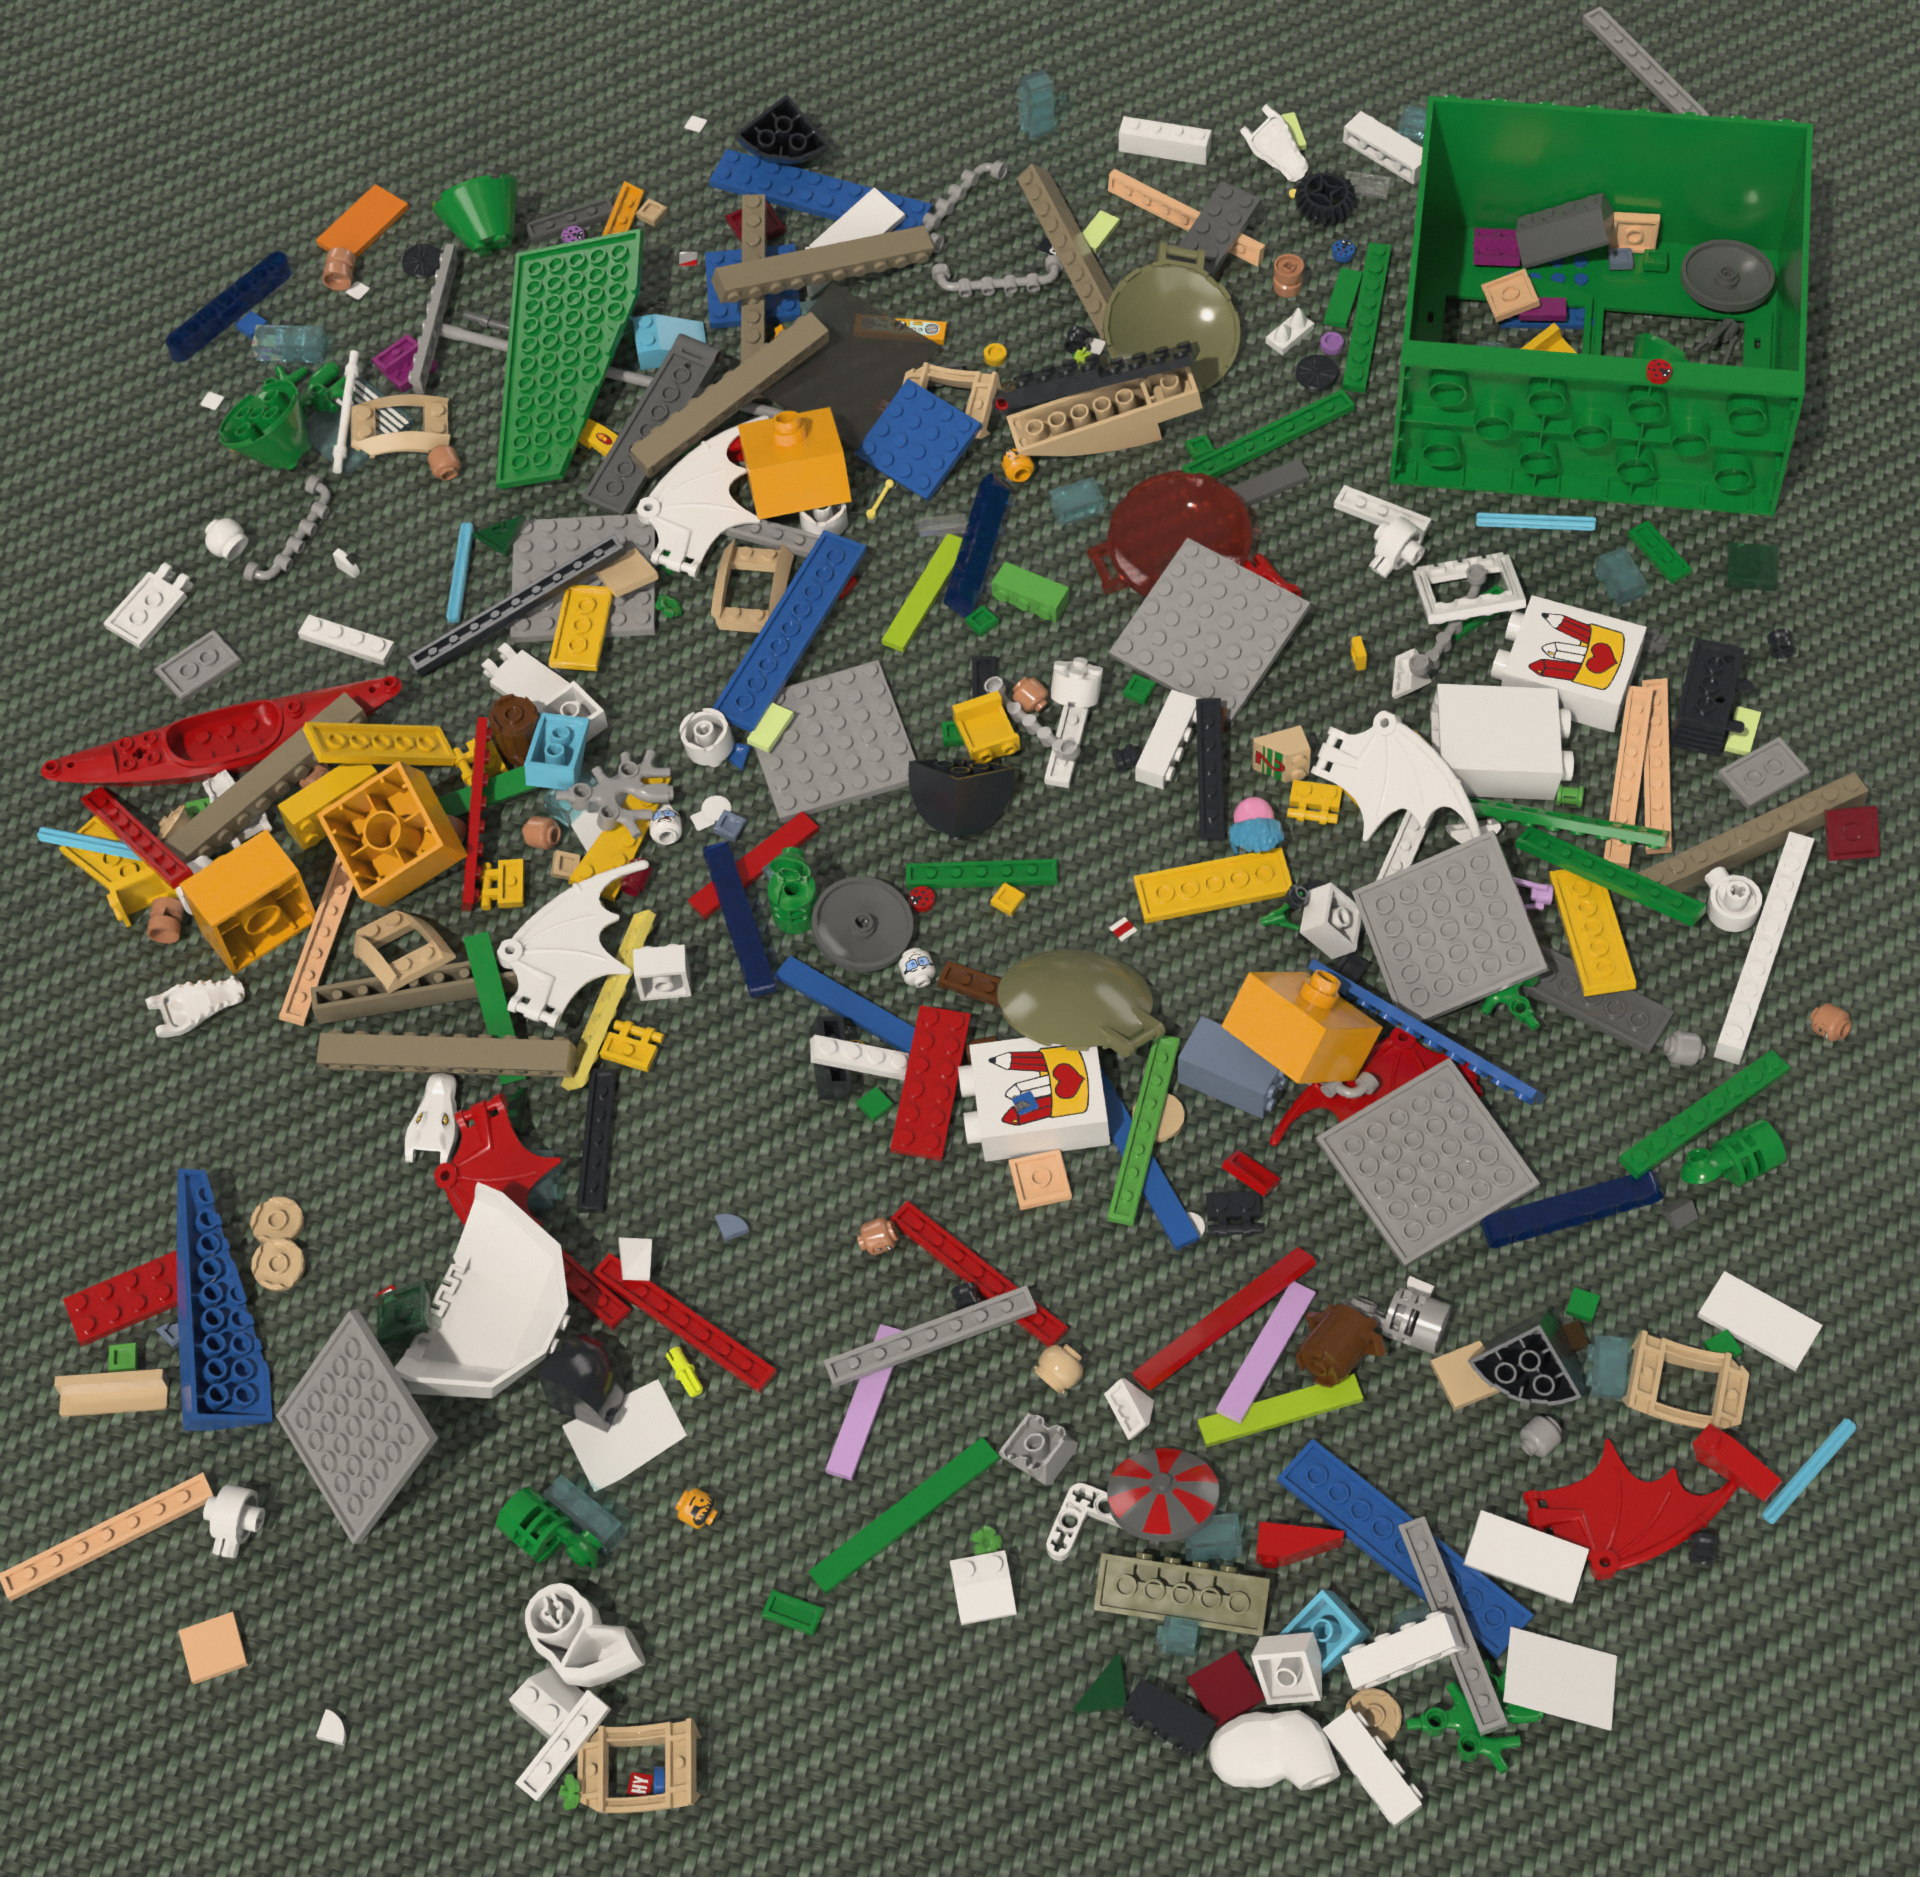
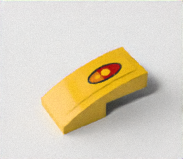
[579,419,618,457]

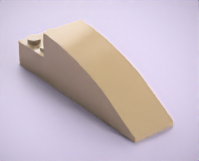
[1006,366,1203,456]

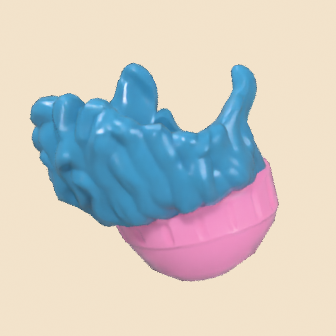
[1229,797,1285,855]

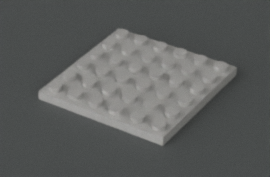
[510,514,656,643]
[1109,538,1311,723]
[748,660,916,823]
[1352,830,1549,1026]
[1316,1057,1540,1269]
[276,1309,438,1545]

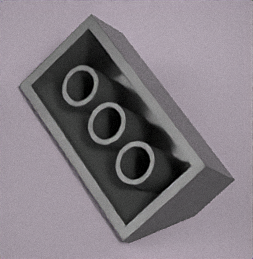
[1515,193,1614,268]

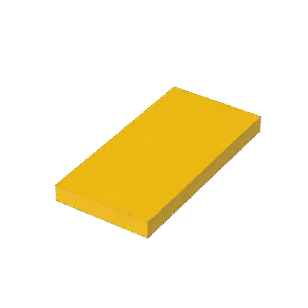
[549,584,614,671]
[59,816,148,891]

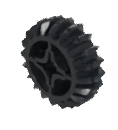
[1294,169,1356,226]

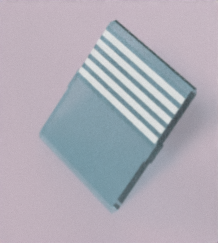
[305,377,416,475]

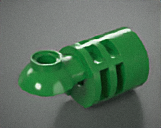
[767,847,818,934]
[1680,1119,1786,1188]
[496,1486,602,1570]

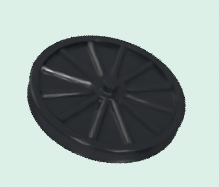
[401,244,441,278]
[1296,354,1338,390]

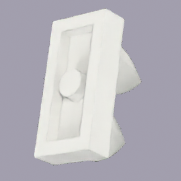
[1266,308,1314,355]

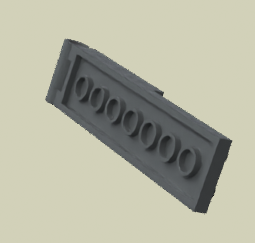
[582,333,723,516]

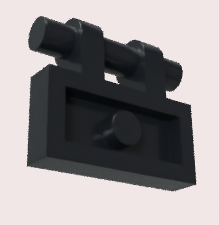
[1206,1191,1262,1238]

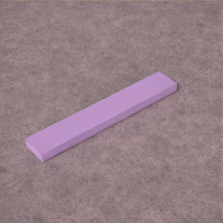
[1216,1281,1316,1424]
[826,1324,903,1481]

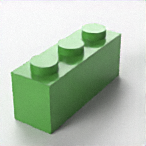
[991,561,1070,623]

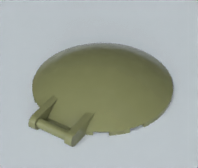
[1103,241,1240,393]
[997,949,1165,1057]

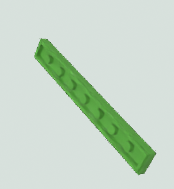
[1107,1035,1180,1226]

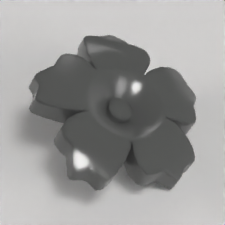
[1642,628,1670,655]

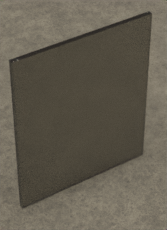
[761,283,940,451]

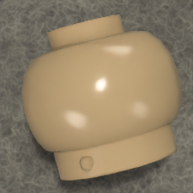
[1034,1344,1083,1395]

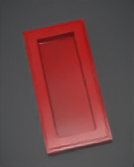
[1222,1150,1280,1197]

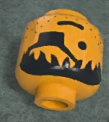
[1001,447,1034,482]
[675,1488,718,1529]

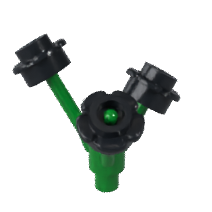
[1260,878,1323,944]

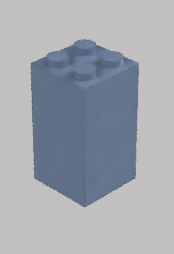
[1178,1016,1288,1119]

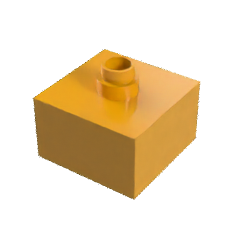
[738,407,852,520]
[317,761,468,908]
[179,829,316,975]
[1221,970,1383,1084]

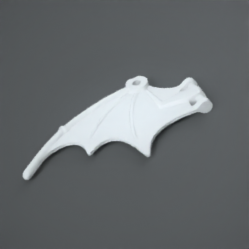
[636,415,770,578]
[1311,710,1482,842]
[497,860,649,1029]

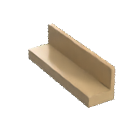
[54,1369,169,1417]

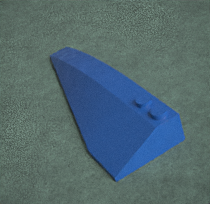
[177,1169,272,1431]

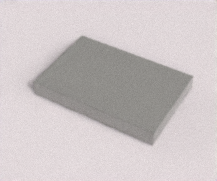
[154,630,242,703]
[1718,736,1810,811]

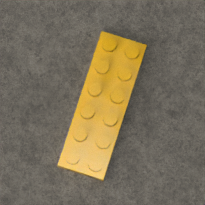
[303,722,457,766]
[1133,847,1292,924]
[1549,869,1636,997]

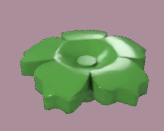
[971,1526,1002,1556]
[559,1774,580,1810]

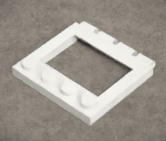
[1413,552,1526,624]

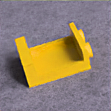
[952,690,1020,763]
[106,867,180,928]

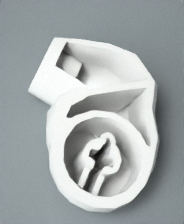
[525,1583,646,1687]
[1209,1710,1340,1790]

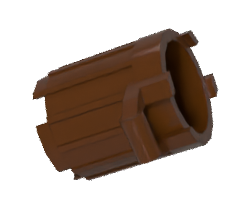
[489,694,539,768]
[1295,1304,1387,1388]

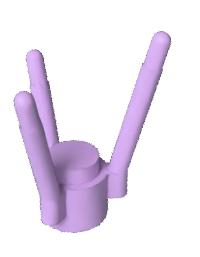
[1513,877,1553,910]

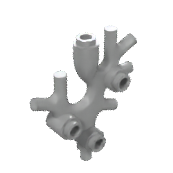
[555,750,673,839]

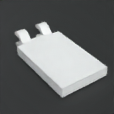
[103,562,194,650]
[481,643,570,708]

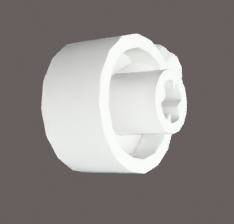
[1369,516,1425,579]
[1705,867,1762,932]
[203,1484,265,1558]

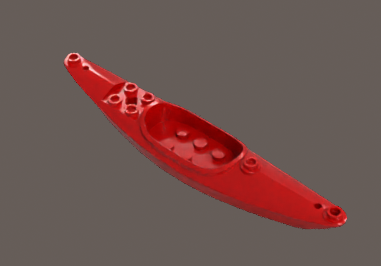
[41,676,402,787]

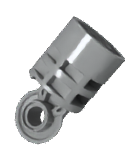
[1342,1288,1451,1354]

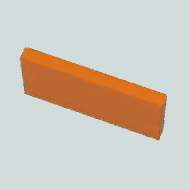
[316,184,409,259]

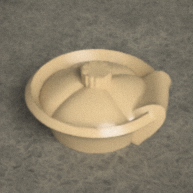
[157,804,191,843]

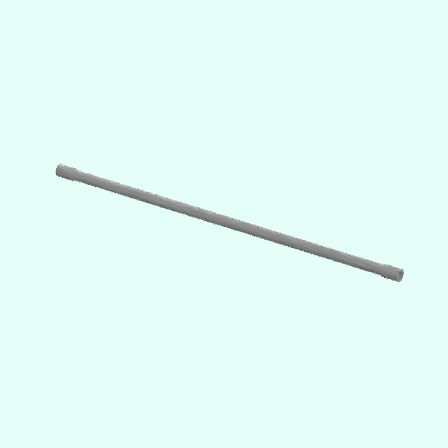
[439,323,849,439]

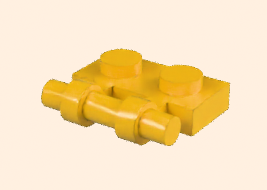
[452,738,508,786]
[1287,780,1343,825]
[479,859,525,910]
[599,1020,665,1072]

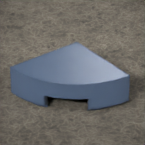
[715,1214,749,1242]
[156,1323,179,1350]

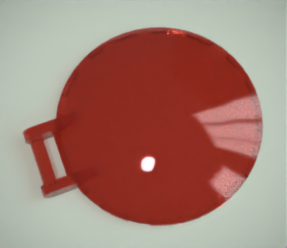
[1086,471,1252,597]

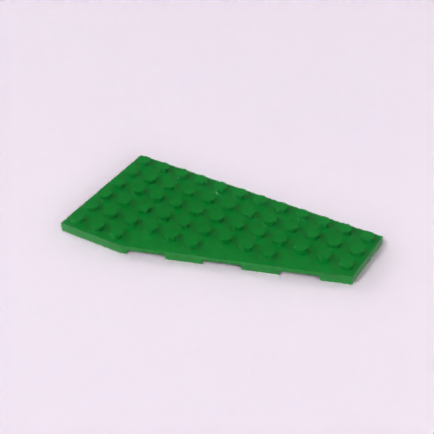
[496,228,644,490]

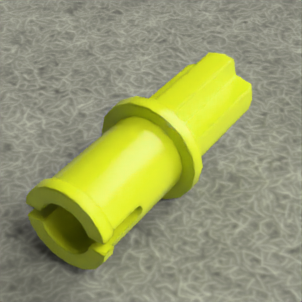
[666,1347,703,1397]

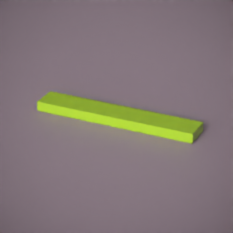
[882,533,969,653]
[1197,1374,1363,1448]

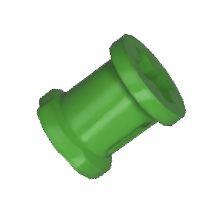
[1556,784,1584,808]

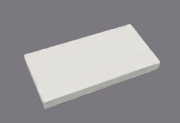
[809,188,906,248]
[1697,1271,1823,1372]
[1463,1510,1589,1604]

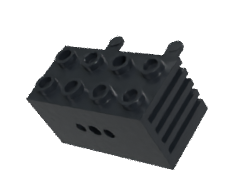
[1670,638,1754,757]

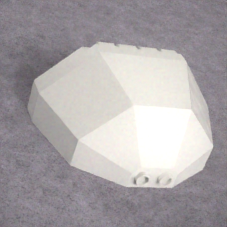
[394,1182,571,1398]

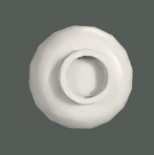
[205,518,249,561]

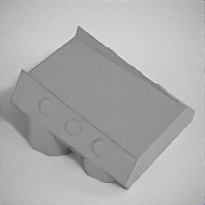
[999,1413,1078,1485]

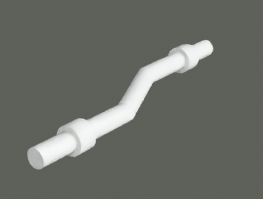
[332,350,359,474]

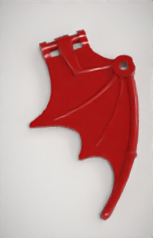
[1269,1028,1483,1146]
[433,1093,562,1227]
[1522,1439,1739,1581]

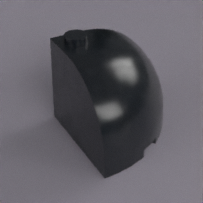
[735,94,829,164]
[908,758,1015,839]
[1468,1308,1584,1405]
[537,1332,627,1433]

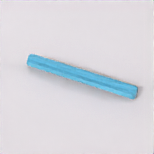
[1476,512,1596,531]
[446,522,474,623]
[37,827,142,861]
[1762,1418,1857,1524]

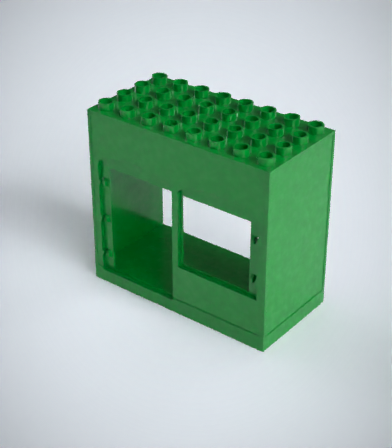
[1389,94,1813,516]

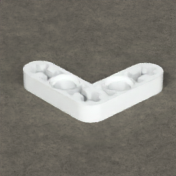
[1046,1483,1123,1561]

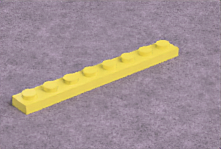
[561,909,656,1091]

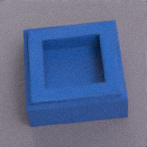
[235,311,269,340]

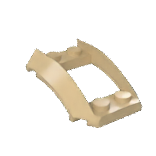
[902,362,1002,439]
[351,394,450,458]
[711,540,795,633]
[353,910,456,994]
[1621,1330,1749,1430]
[577,1718,701,1813]

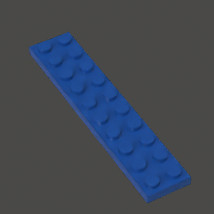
[709,149,932,232]
[712,530,867,732]
[1308,959,1545,1105]
[1277,1438,1534,1660]

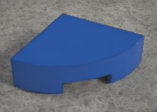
[728,742,751,770]

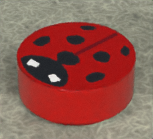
[1646,359,1672,384]
[909,886,935,912]

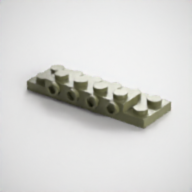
[1093,1552,1270,1636]

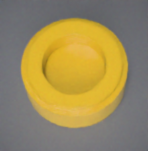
[984,343,1007,367]

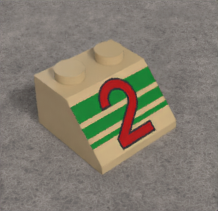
[1252,725,1311,783]

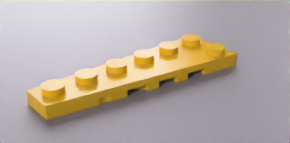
[568,776,672,902]

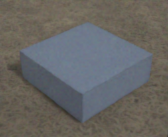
[1607,248,1634,270]
[713,809,746,843]

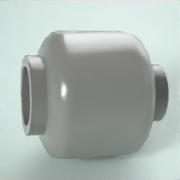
[1663,1030,1705,1067]
[1520,1416,1562,1457]

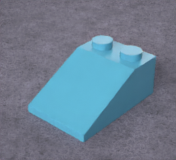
[633,314,706,370]
[524,712,590,790]
[1279,1589,1371,1677]

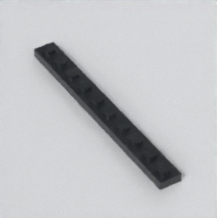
[407,534,627,676]

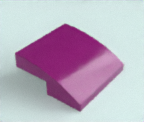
[1473,228,1520,266]
[372,334,439,393]

